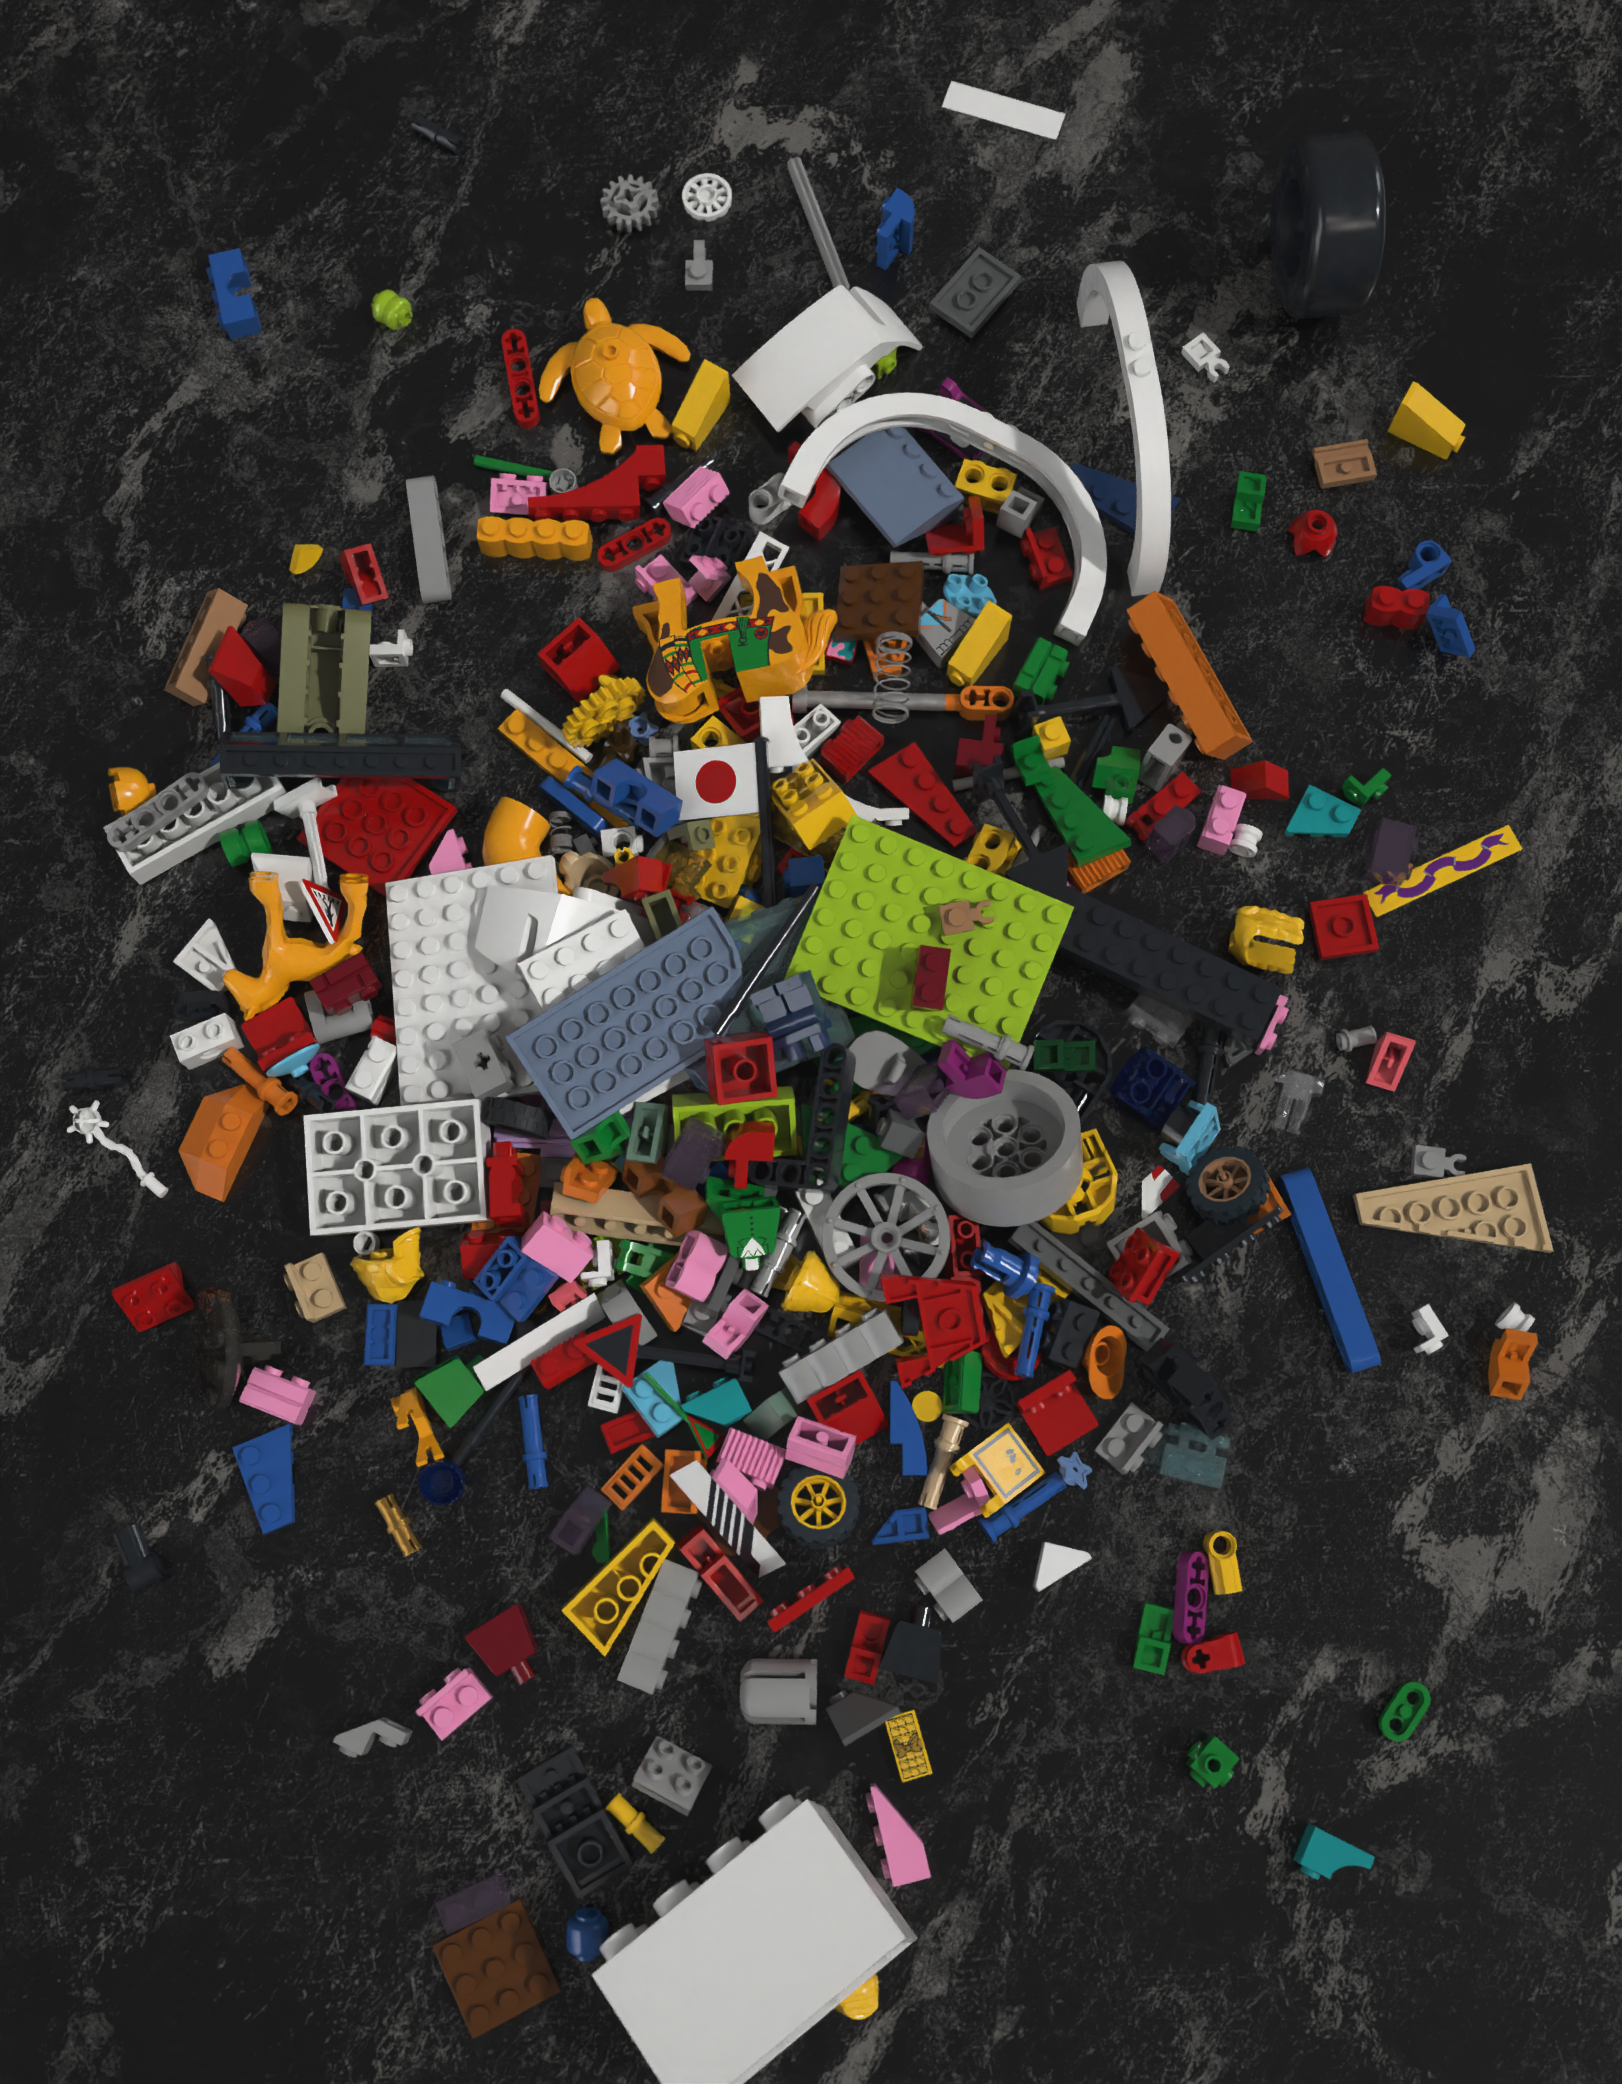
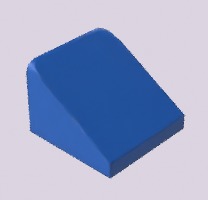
[440,1312,478,1351]

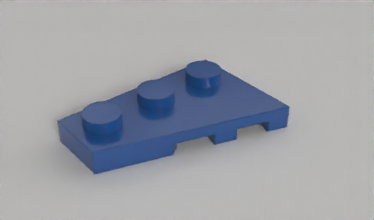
[232,1423,295,1534]

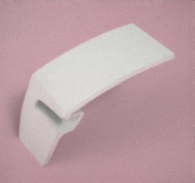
[732,285,923,432]
[475,885,657,974]

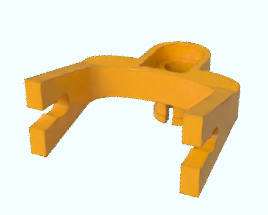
[391,1387,445,1467]

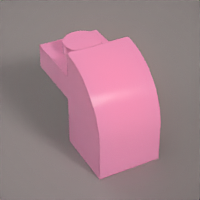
[702,1288,769,1360]

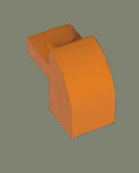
[1488,1328,1538,1401]

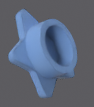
[627,712,659,747]
[1057,1452,1092,1489]

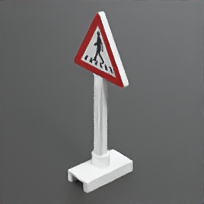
[273,777,347,944]

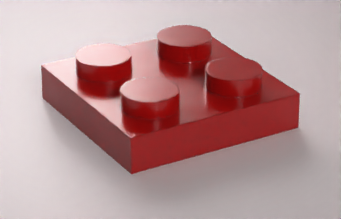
[1308,894,1379,960]

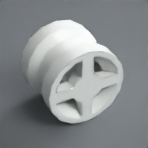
[1102,795,1128,826]
[1228,824,1263,857]
[1495,1302,1535,1332]

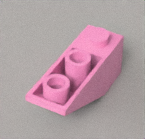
[866,1783,931,1887]

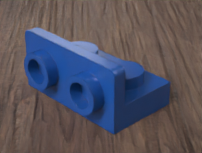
[1426,594,1476,658]

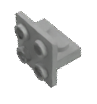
[632,1737,712,1816]

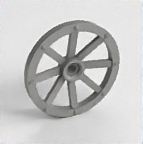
[822,1173,951,1302]

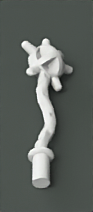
[67,1100,168,1198]

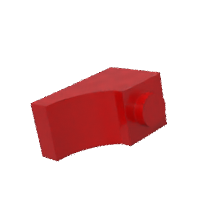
[339,543,389,607]
[603,855,663,904]

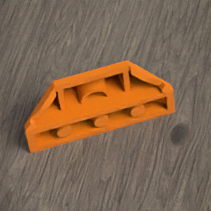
[178,1083,270,1202]

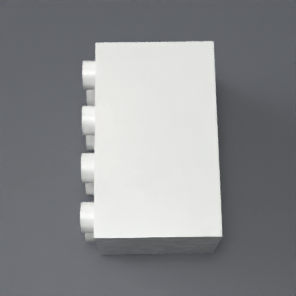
[592,1794,918,2084]

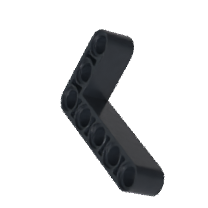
[748,1042,856,1194]

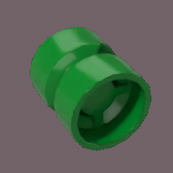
[219,819,272,868]

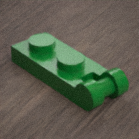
[612,1239,675,1278]

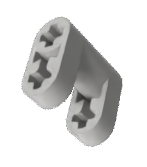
[304,990,375,1044]

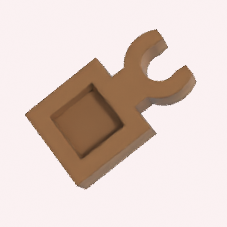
[938,900,994,936]

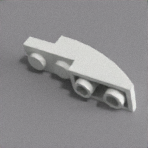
[770,703,841,786]

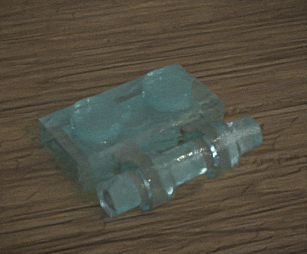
[1159,1423,1230,1489]

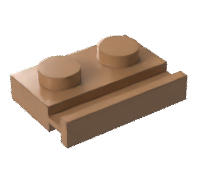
[1312,439,1377,489]

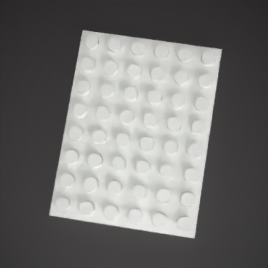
[385,855,558,1106]

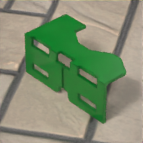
[582,1508,611,1563]

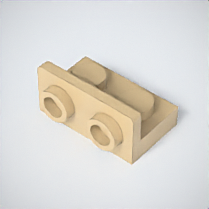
[284,1252,347,1323]

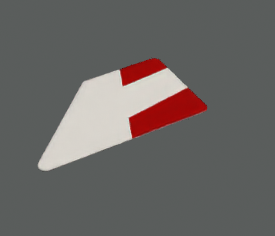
[1141,1165,1180,1220]

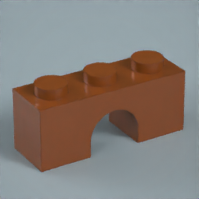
[622,1155,708,1238]

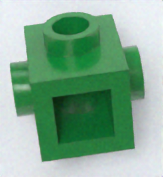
[1186,1734,1240,1789]

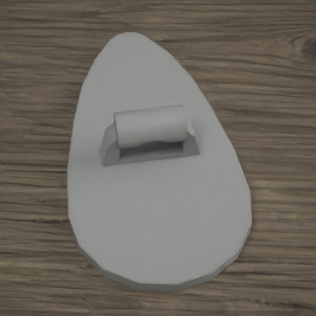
[847,1030,940,1098]

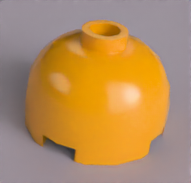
[108,767,156,819]

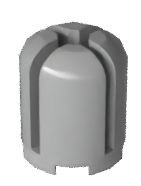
[740,1658,817,1725]

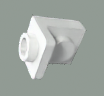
[369,629,413,667]
[580,1240,615,1287]
[1411,1304,1449,1355]

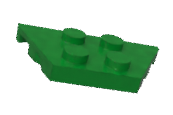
[800,1103,904,1188]

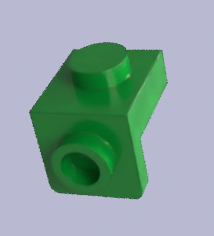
[1341,768,1392,807]

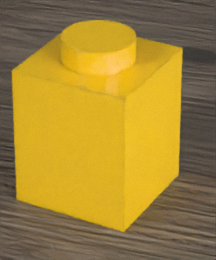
[1031,716,1071,760]

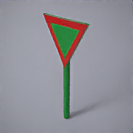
[643,1372,726,1460]

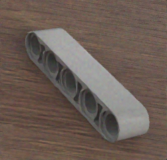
[406,475,452,604]

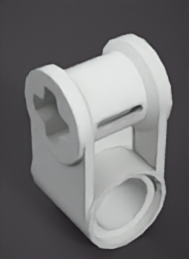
[749,472,794,525]

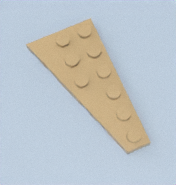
[1353,1163,1553,1253]

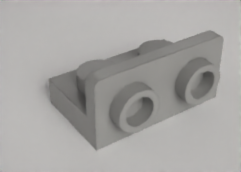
[1094,1403,1163,1474]

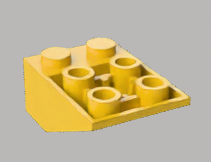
[771,758,858,851]

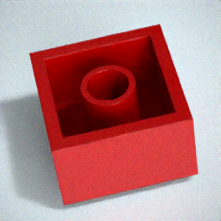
[704,1031,778,1106]

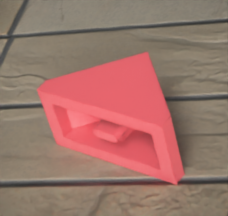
[1366,1032,1416,1092]

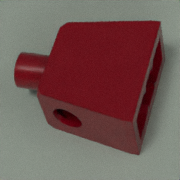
[465,1603,538,1686]

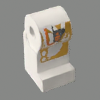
[898,1191,939,1246]

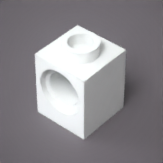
[600,826,644,865]

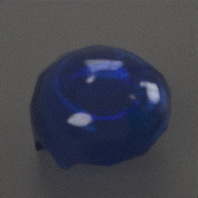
[418,1458,465,1506]

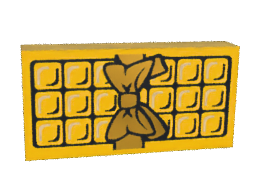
[885,1709,933,1783]

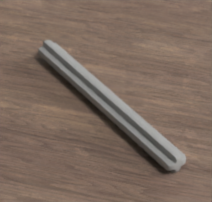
[787,157,850,291]

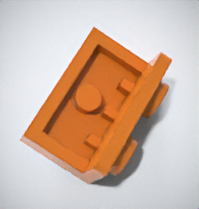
[661,1449,708,1515]

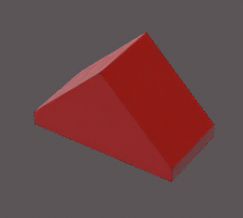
[1230,760,1289,800]

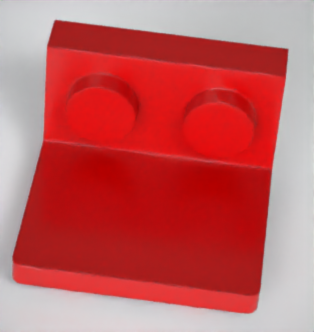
[925,496,984,556]
[241,997,321,1073]
[1015,1370,1099,1456]

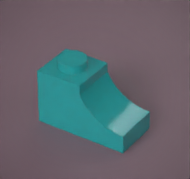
[1293,1823,1375,1880]

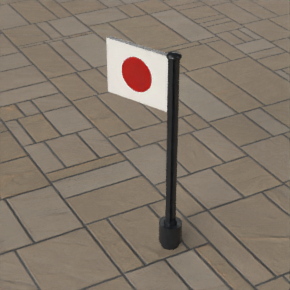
[673,736,789,989]

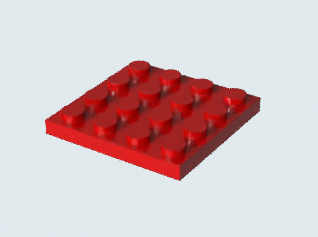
[297,778,458,898]

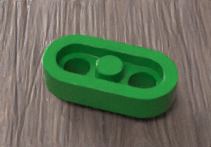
[1378,1681,1431,1742]

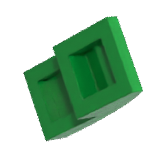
[1230,471,1267,532]
[1133,1601,1174,1675]

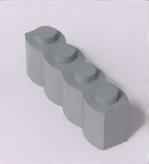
[779,1307,904,1404]
[617,1559,703,1694]

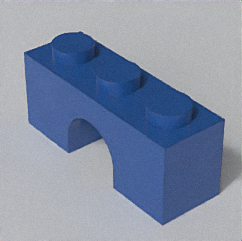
[207,248,262,339]
[590,758,683,838]
[419,1279,515,1347]

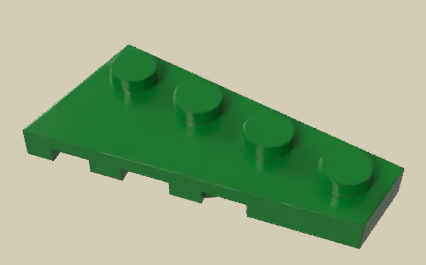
[1032,766,1131,868]

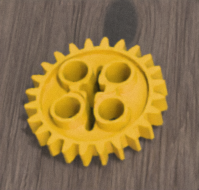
[561,677,646,748]

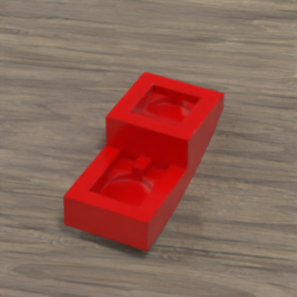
[844,1610,891,1685]

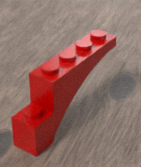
[528,445,666,522]

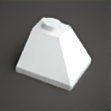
[251,853,316,922]

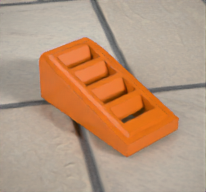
[600,1444,664,1511]

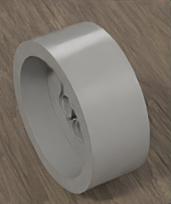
[927,1069,1083,1227]

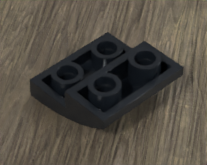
[678,515,754,582]

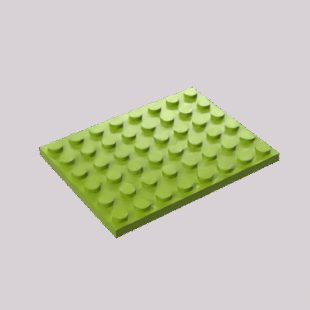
[784,814,1074,1074]

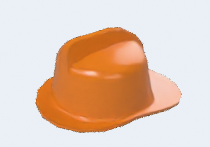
[1081,1325,1127,1400]

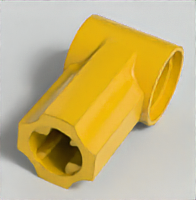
[1203,1530,1242,1595]

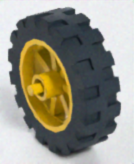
[777,1465,860,1549]

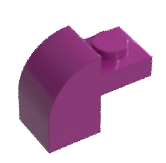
[937,1039,1007,1099]

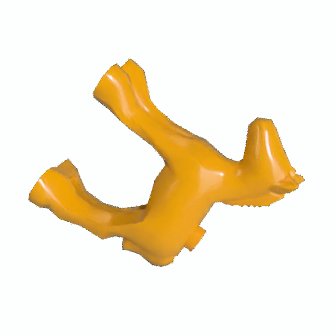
[222,871,369,1021]

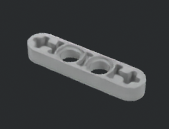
[107,772,209,852]

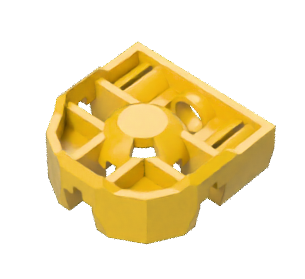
[1038,1128,1118,1234]

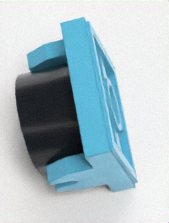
[1159,1100,1221,1176]

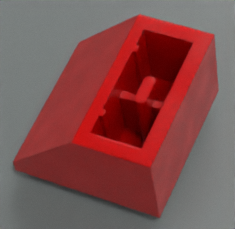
[538,617,621,704]
[806,1370,890,1446]

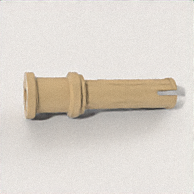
[918,1414,969,1510]

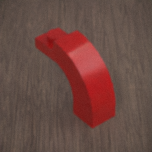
[788,441,841,542]

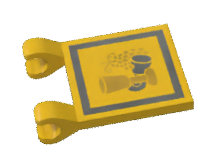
[949,1422,1046,1518]

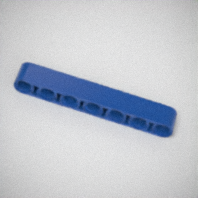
[1278,1167,1381,1374]

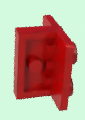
[1108,1227,1179,1305]
[112,1261,194,1332]

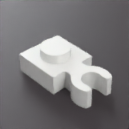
[1181,332,1229,383]

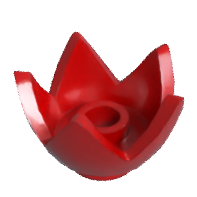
[1287,510,1338,557]

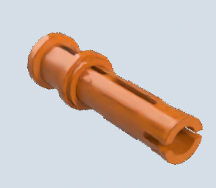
[222,1047,298,1116]

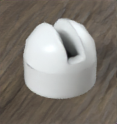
[353,1232,380,1255]

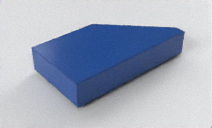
[872,1507,929,1545]

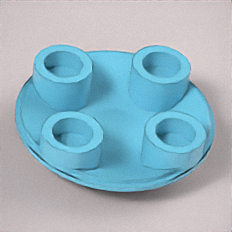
[943,574,997,617]

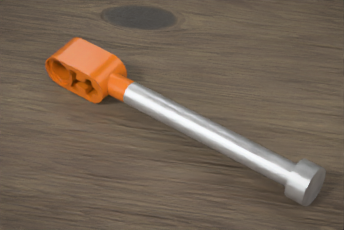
[792,685,1014,721]

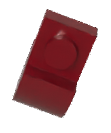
[954,715,1005,777]

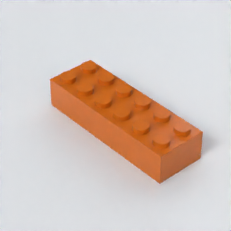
[1126,591,1253,760]

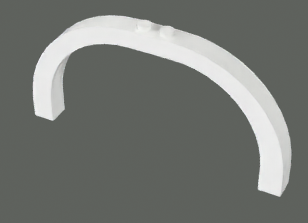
[1077,261,1171,596]
[777,392,1107,646]

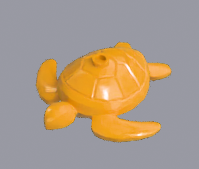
[539,298,690,455]

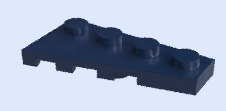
[1070,462,1181,536]

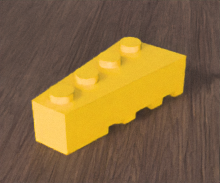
[562,1517,675,1656]

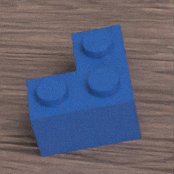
[783,855,825,932]

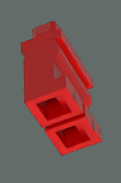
[486,1141,530,1228]

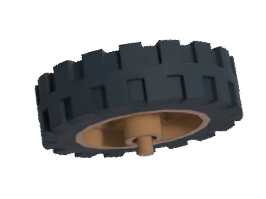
[1186,1146,1270,1225]

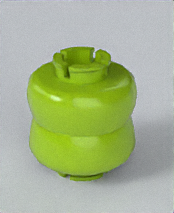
[371,290,412,330]

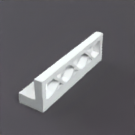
[712,532,789,621]

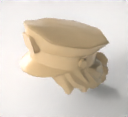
[559,851,621,898]

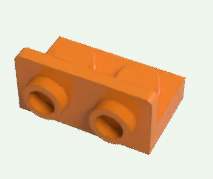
[560,1152,618,1204]

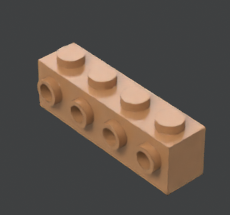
[164,588,248,706]

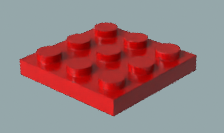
[768,1565,855,1633]

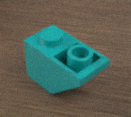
[681,1376,753,1427]

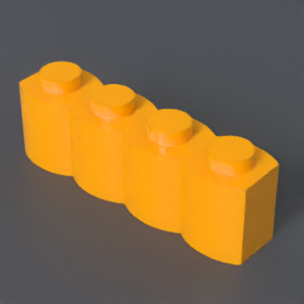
[476,516,593,561]

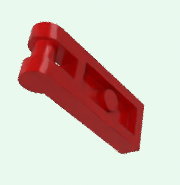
[1124,772,1202,843]

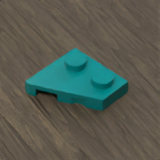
[1284,784,1361,837]

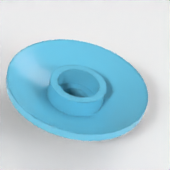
[266,1043,320,1078]

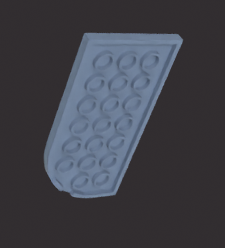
[505,906,742,1140]

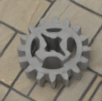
[601,174,659,233]

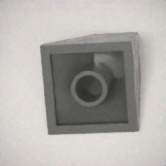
[826,1689,901,1746]

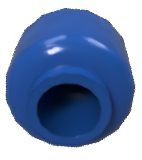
[566,1907,609,1962]

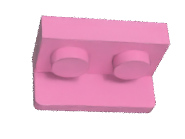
[490,473,550,515]
[634,554,697,606]
[415,1668,493,1741]

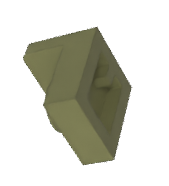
[667,819,715,852]

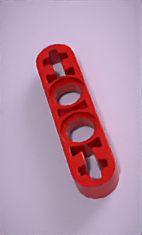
[502,329,540,429]

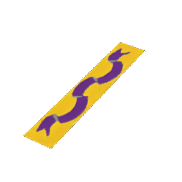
[1363,825,1523,917]

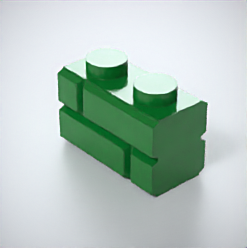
[1012,638,1070,705]

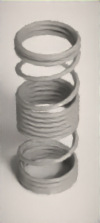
[549,811,573,877]

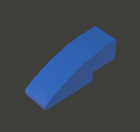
[890,1381,927,1476]

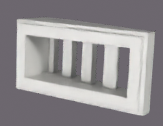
[588,1365,624,1414]

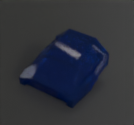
[1111,1047,1196,1130]

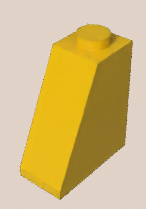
[672,359,731,451]
[1387,381,1466,460]
[947,600,1012,687]

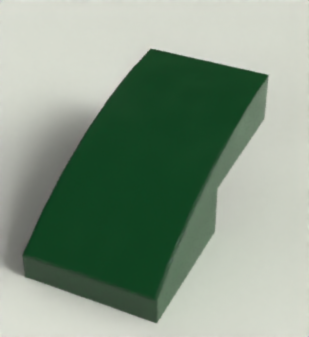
[1033,1039,1097,1073]

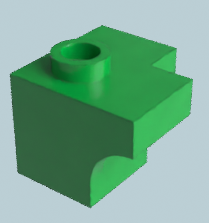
[1092,746,1141,804]
[570,1110,631,1165]

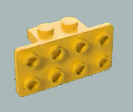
[681,803,773,909]

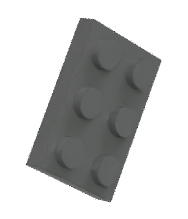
[929,247,1022,338]

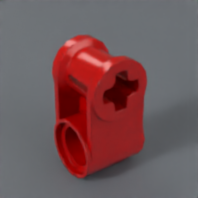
[1180,1631,1246,1674]

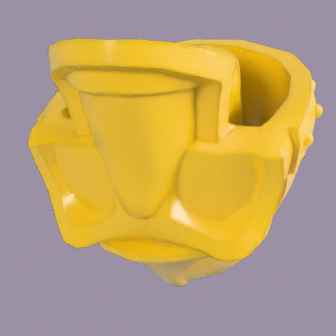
[350,1227,425,1304]
[772,1250,840,1313]

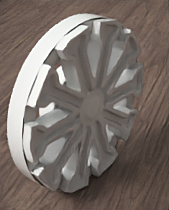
[682,173,732,221]

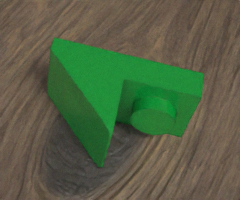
[1005,734,1053,786]

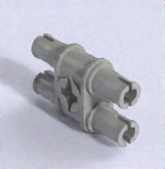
[737,1206,807,1298]

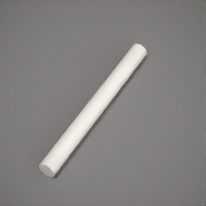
[500,689,593,764]

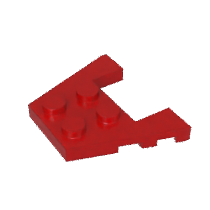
[879,1273,986,1389]

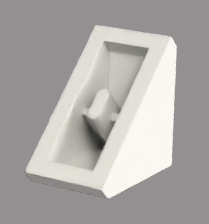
[1033,1542,1092,1592]

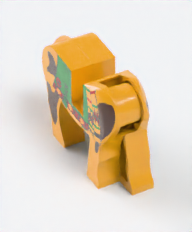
[632,556,838,724]

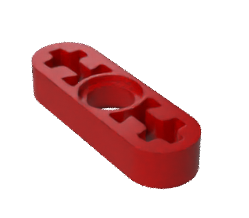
[597,518,672,572]

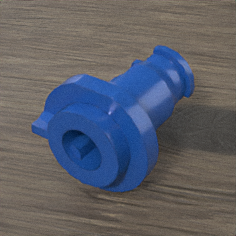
[970,1241,1041,1299]

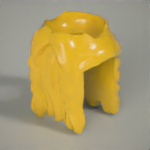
[1228,906,1304,974]

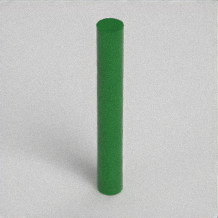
[474,455,554,482]

